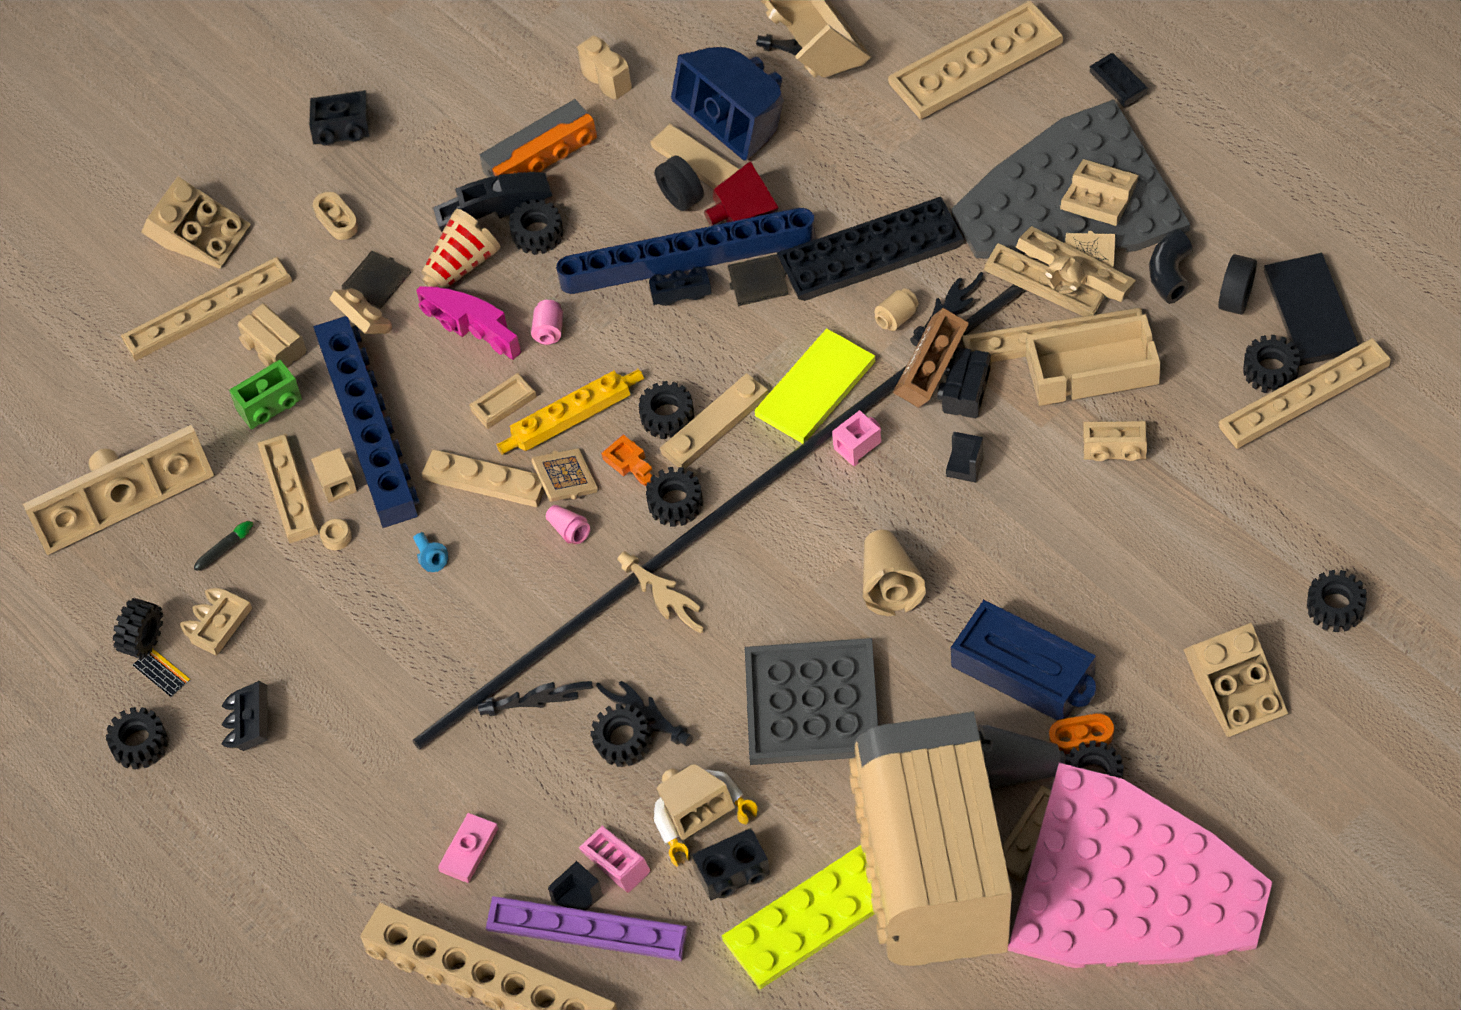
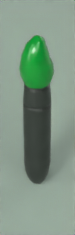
[194,521,254,571]

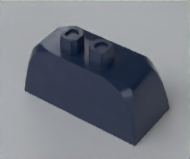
[671,47,784,161]

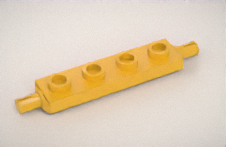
[496,368,644,455]

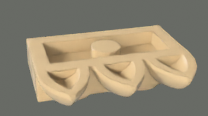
[329,288,392,334]
[180,588,252,656]

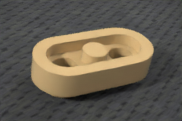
[313,192,358,240]

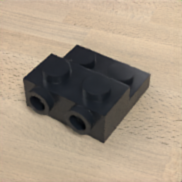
[309,90,370,146]

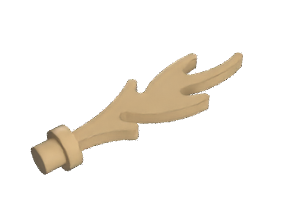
[617,551,703,633]

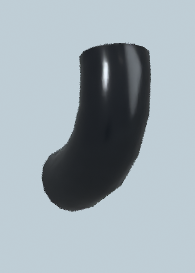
[1148,229,1193,304]

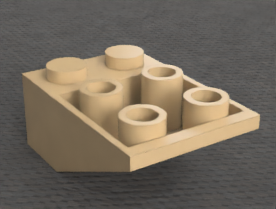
[141,176,251,269]
[1184,623,1288,737]

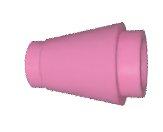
[546,505,590,544]

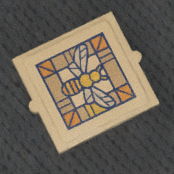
[531,448,598,502]

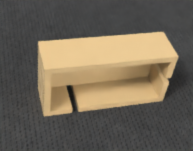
[1026,314,1160,406]

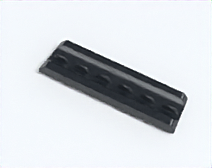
[777,196,964,301]

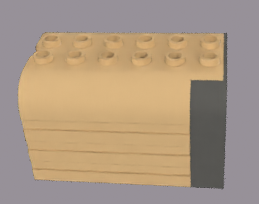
[849,712,1011,966]

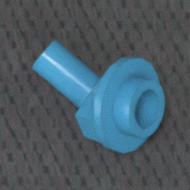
[413,532,448,573]

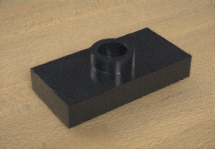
[1089,52,1148,108]

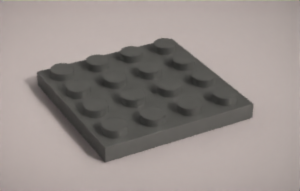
[745,638,878,765]

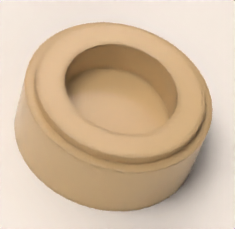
[320,519,352,550]

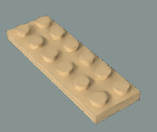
[888,0,1063,120]

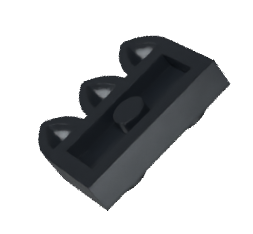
[649,266,712,306]
[221,681,268,751]

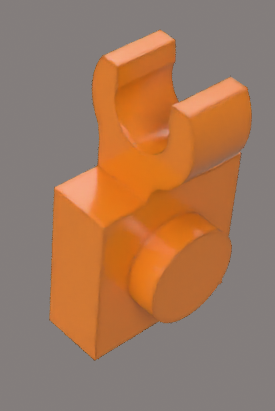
[601,434,653,486]

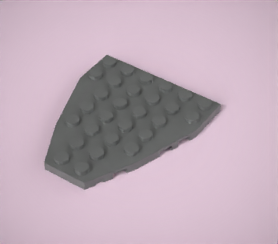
[952,99,1190,260]

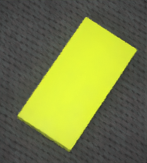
[754,328,876,444]

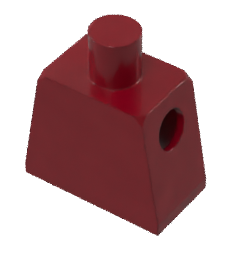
[704,161,779,226]

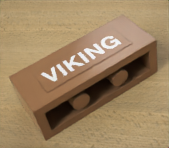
[893,308,969,408]

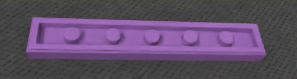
[486,896,688,961]

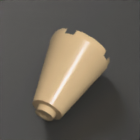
[863,530,926,616]

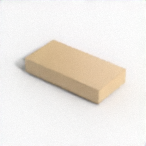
[469,373,536,429]

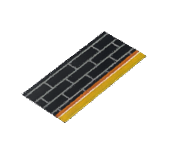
[132,648,190,697]

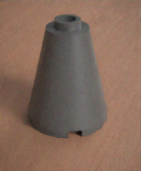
[978,724,1065,789]

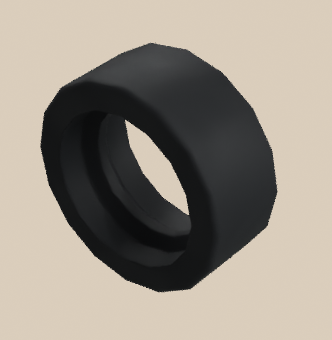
[1218,254,1257,315]

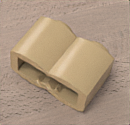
[577,36,632,100]

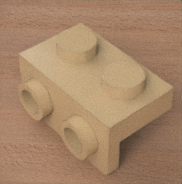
[1083,421,1147,461]

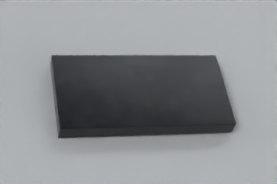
[1264,253,1359,366]

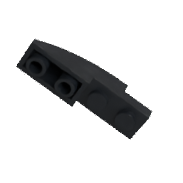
[433,172,553,232]

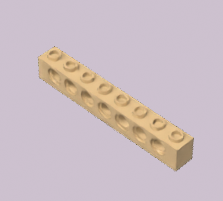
[360,903,617,1010]

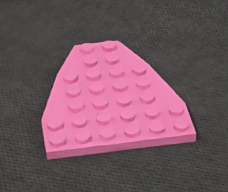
[1008,763,1272,968]

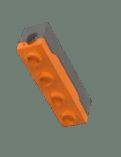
[479,99,597,177]

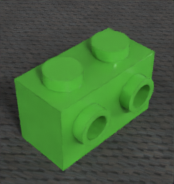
[229,360,302,430]

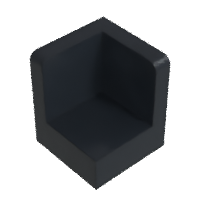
[946,432,984,483]
[548,861,603,911]

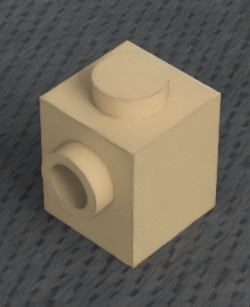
[311,448,357,503]

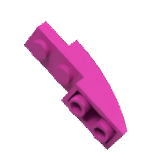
[416,286,521,360]

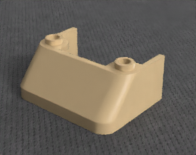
[760,0,872,78]

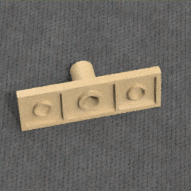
[22,425,214,555]

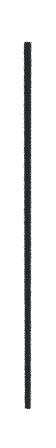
[412,284,1025,750]

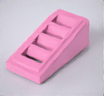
[579,826,650,892]

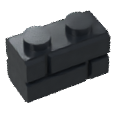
[937,347,991,419]

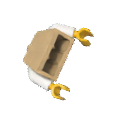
[654,764,757,866]

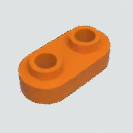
[1049,713,1114,754]

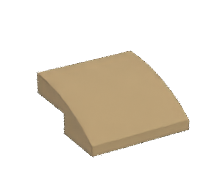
[1060,159,1139,226]

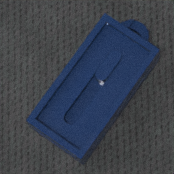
[951,600,1096,721]

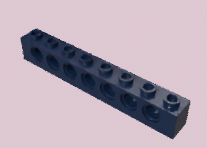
[313,316,420,528]

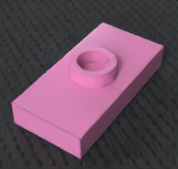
[438,813,498,883]

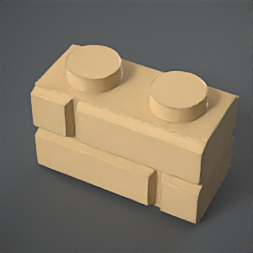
[238,304,307,368]

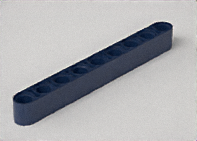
[556,208,816,294]

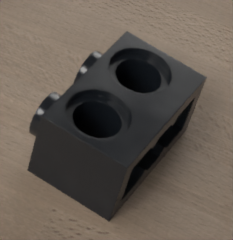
[691,828,770,901]

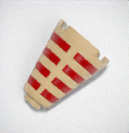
[421,209,501,289]

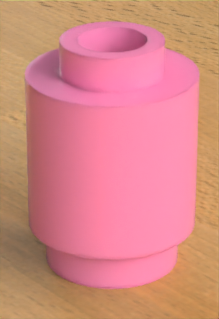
[531,300,563,345]

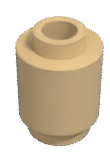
[875,288,919,331]

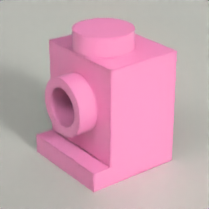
[832,410,881,467]

